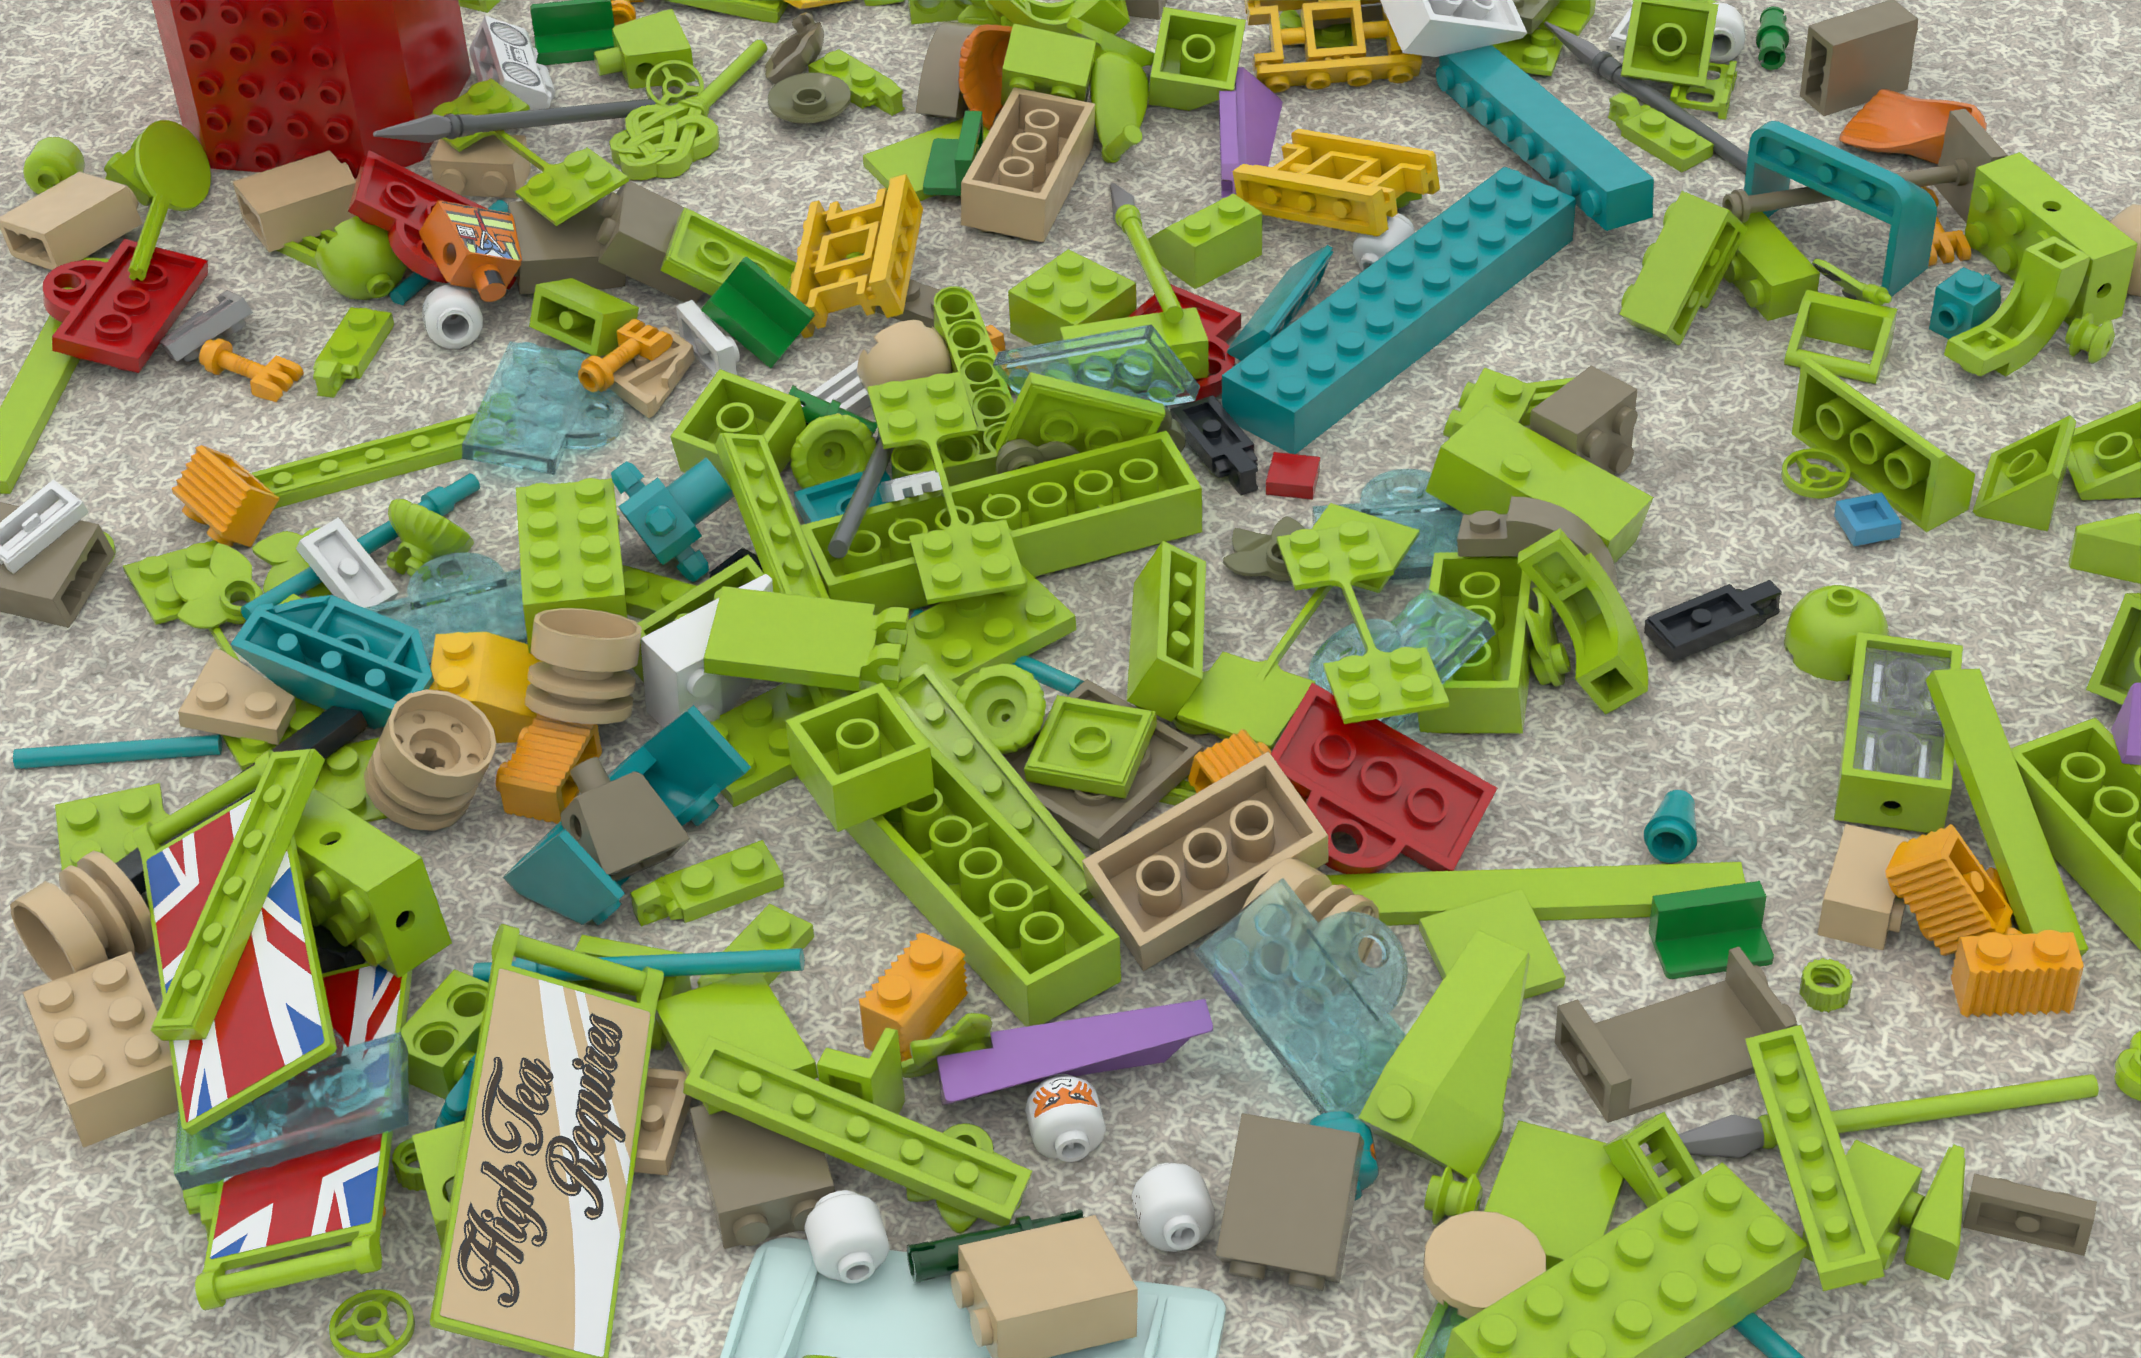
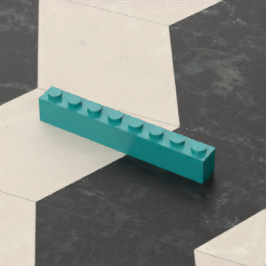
[1436,45,1654,231]

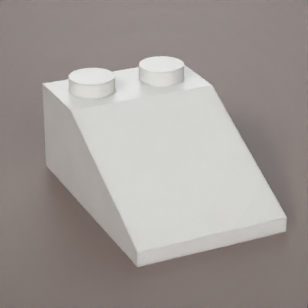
[1380,0,1527,57]
[641,574,773,728]

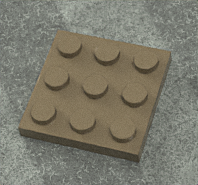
[1003,679,1204,851]

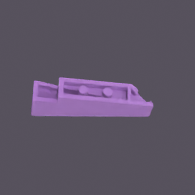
[1219,67,1283,198]
[937,999,1213,1105]

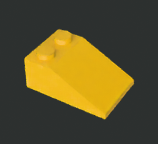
[428,632,542,743]

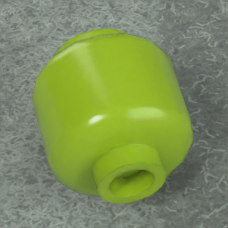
[23,137,85,195]

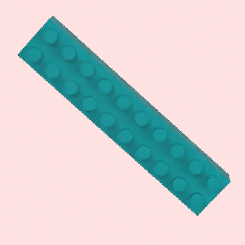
[1222,166,1576,454]

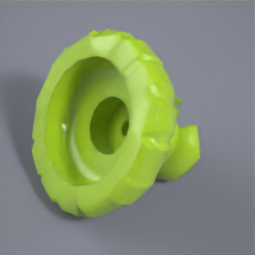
[790,413,877,489]
[386,498,474,582]
[955,663,1046,755]

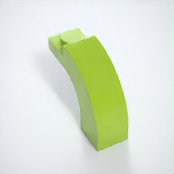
[985,0,1130,36]
[1944,236,2091,377]
[1517,528,1648,715]

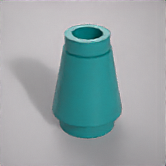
[1643,790,1698,863]

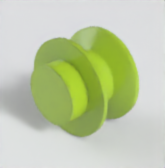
[2065,312,2115,364]
[1424,1166,1483,1225]

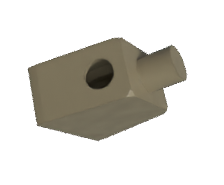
[561,757,690,882]

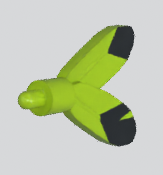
[1812,258,1892,305]

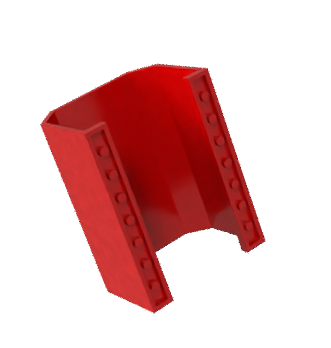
[151,0,471,179]

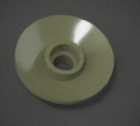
[768,73,851,123]

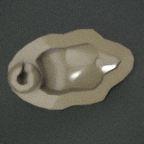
[765,12,824,84]

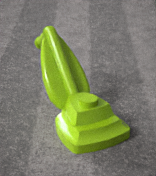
[1066,15,1155,163]

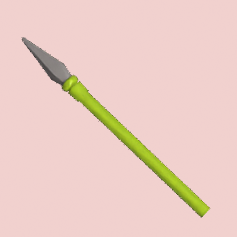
[1110,183,1184,323]
[1648,1074,2099,1158]

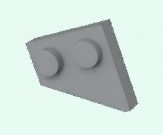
[160,290,253,362]

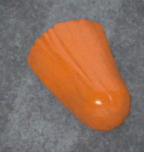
[958,24,1012,130]
[1839,89,1987,165]

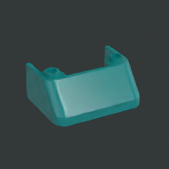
[1744,121,1937,297]
[503,705,751,925]

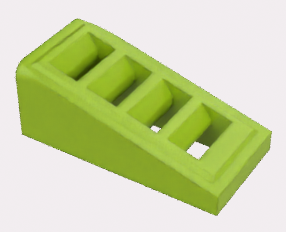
[1603,1112,1702,1208]
[1904,1144,1966,1280]

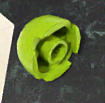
[315,216,407,300]
[1784,585,1889,682]

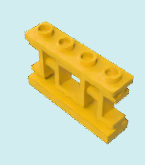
[1244,0,1423,93]
[1232,129,1440,237]
[790,174,923,338]

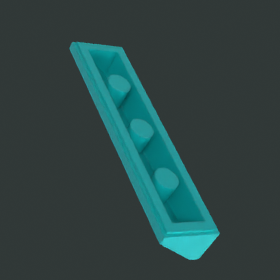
[1227,245,1333,361]

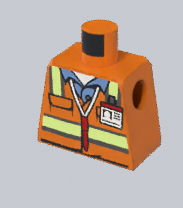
[419,200,522,302]

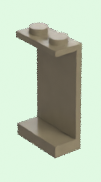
[1555,947,1798,1123]

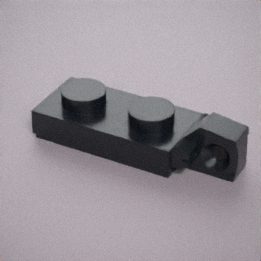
[1170,395,1258,495]
[1644,580,1782,663]

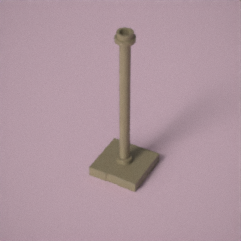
[1722,109,2008,223]

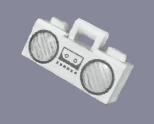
[469,16,555,110]

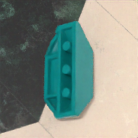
[231,595,434,729]

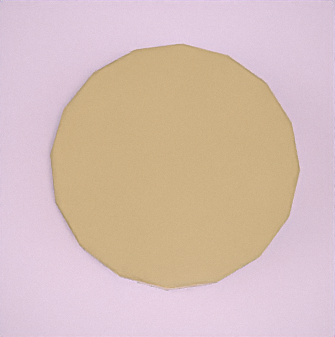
[1423,1211,1546,1319]

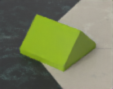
[1621,0,1719,88]
[1972,415,2076,532]

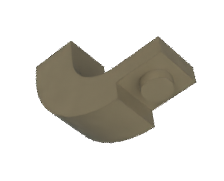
[916,21,980,120]
[1457,497,1618,625]

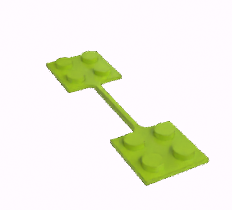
[1269,10,1564,76]
[430,78,630,226]
[867,372,1027,605]
[1177,503,1420,750]
[1276,521,1450,724]
[123,540,324,771]
[55,737,388,870]

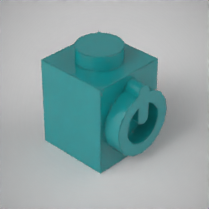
[1929,267,2002,339]

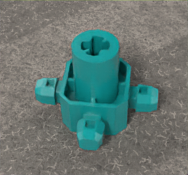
[611,457,735,582]

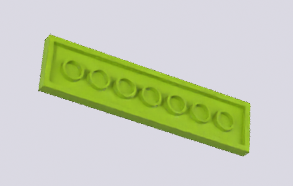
[710,564,1077,807]

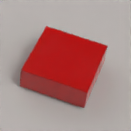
[1266,452,1321,500]

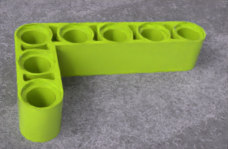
[891,286,1014,498]

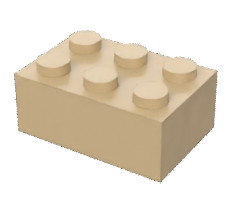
[22,952,179,1148]

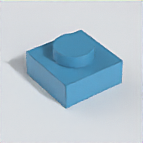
[1834,492,1902,546]

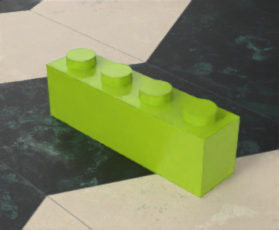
[1127,541,1206,722]

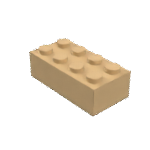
[961,87,1095,243]
[1082,751,1328,971]

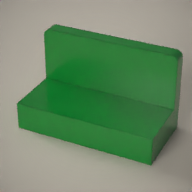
[530,0,615,66]
[923,111,984,196]
[701,257,815,368]
[1648,881,1774,979]

